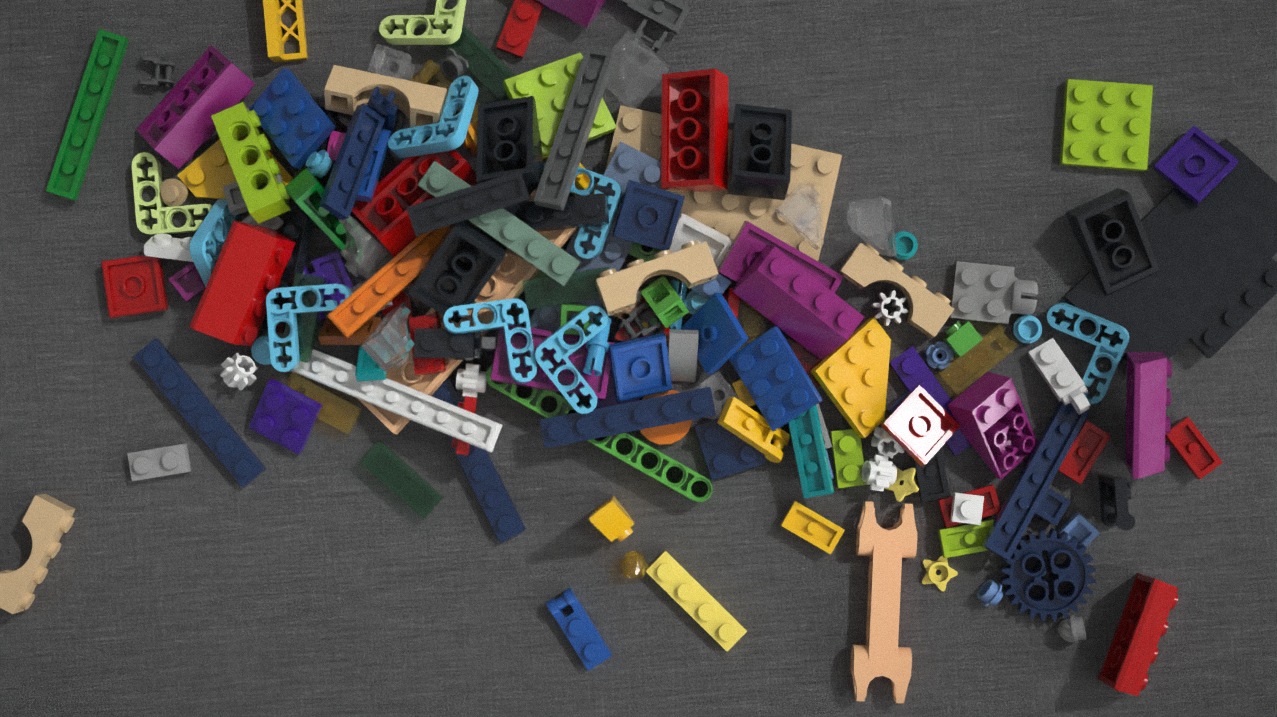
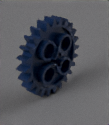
[1000,528,1096,621]

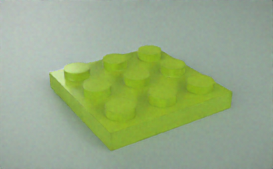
[502,52,617,159]
[1059,79,1153,171]

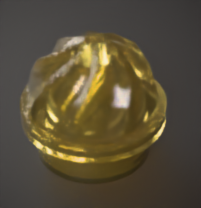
[620,550,648,578]

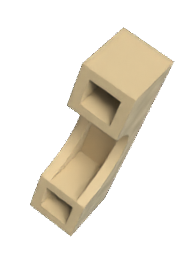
[324,65,447,127]
[595,240,719,316]
[838,243,954,338]
[0,494,76,614]

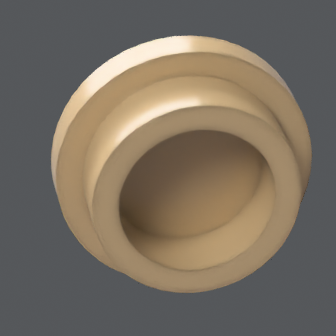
[160,178,188,207]

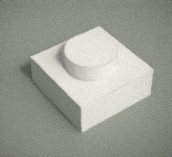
[950,492,984,525]

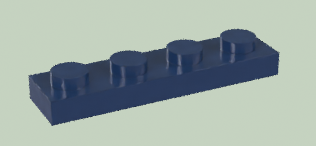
[319,104,385,220]

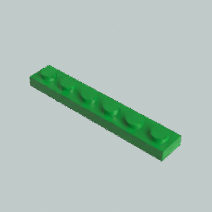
[46,29,129,201]

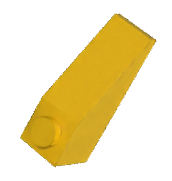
[589,495,634,542]

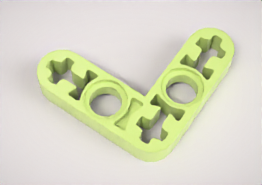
[379,0,466,45]
[132,152,213,235]

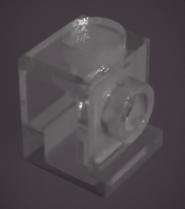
[368,43,415,81]
[695,371,739,415]

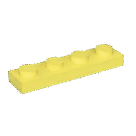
[645,550,747,652]

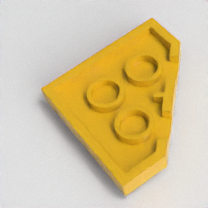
[177,134,294,199]
[810,317,891,438]

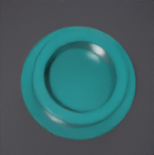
[889,231,918,260]

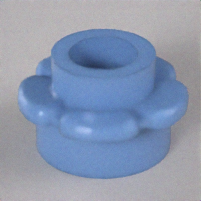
[926,342,954,370]
[977,579,1003,606]

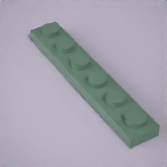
[418,161,580,287]

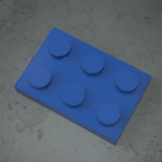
[249,68,336,169]
[729,327,823,431]

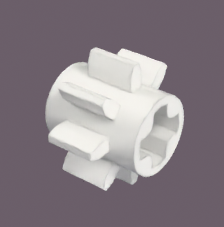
[871,290,908,326]
[220,353,258,391]
[456,363,487,398]
[871,427,904,459]
[861,454,897,492]

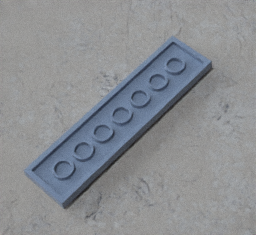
[530,141,661,336]

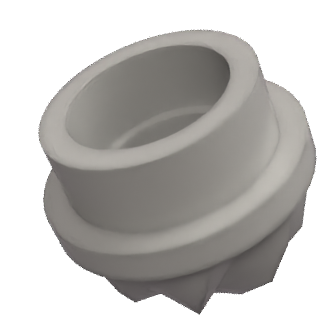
[1058,614,1086,644]

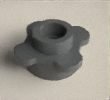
[440,49,469,80]

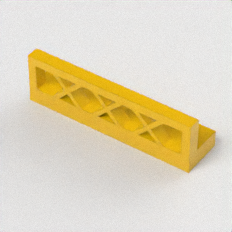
[263,0,308,63]

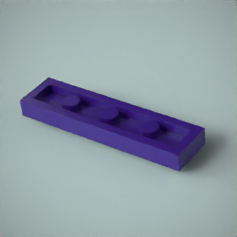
[889,346,971,456]

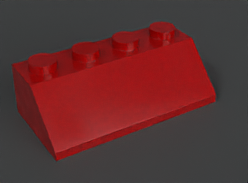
[661,69,728,192]
[351,138,478,257]
[189,221,296,346]
[1098,573,1178,696]

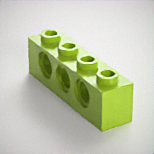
[211,102,291,224]

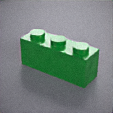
[285,168,369,256]

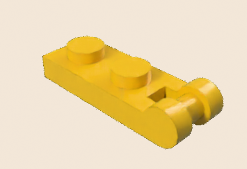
[717,397,791,463]

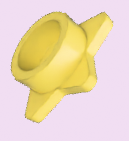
[885,467,919,502]
[922,555,958,591]

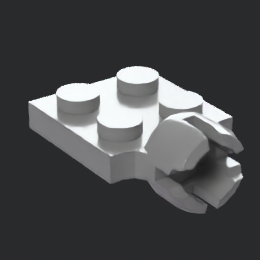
[950,261,1038,324]

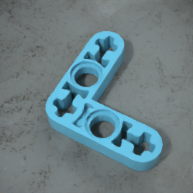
[388,76,479,158]
[544,162,623,260]
[189,199,239,287]
[266,284,352,372]
[443,299,537,384]
[1047,303,1130,404]
[535,305,608,414]

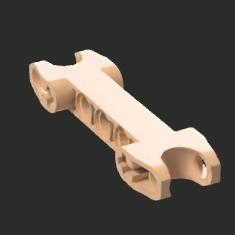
[850,501,918,703]

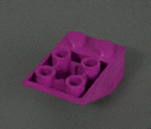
[948,372,1037,480]

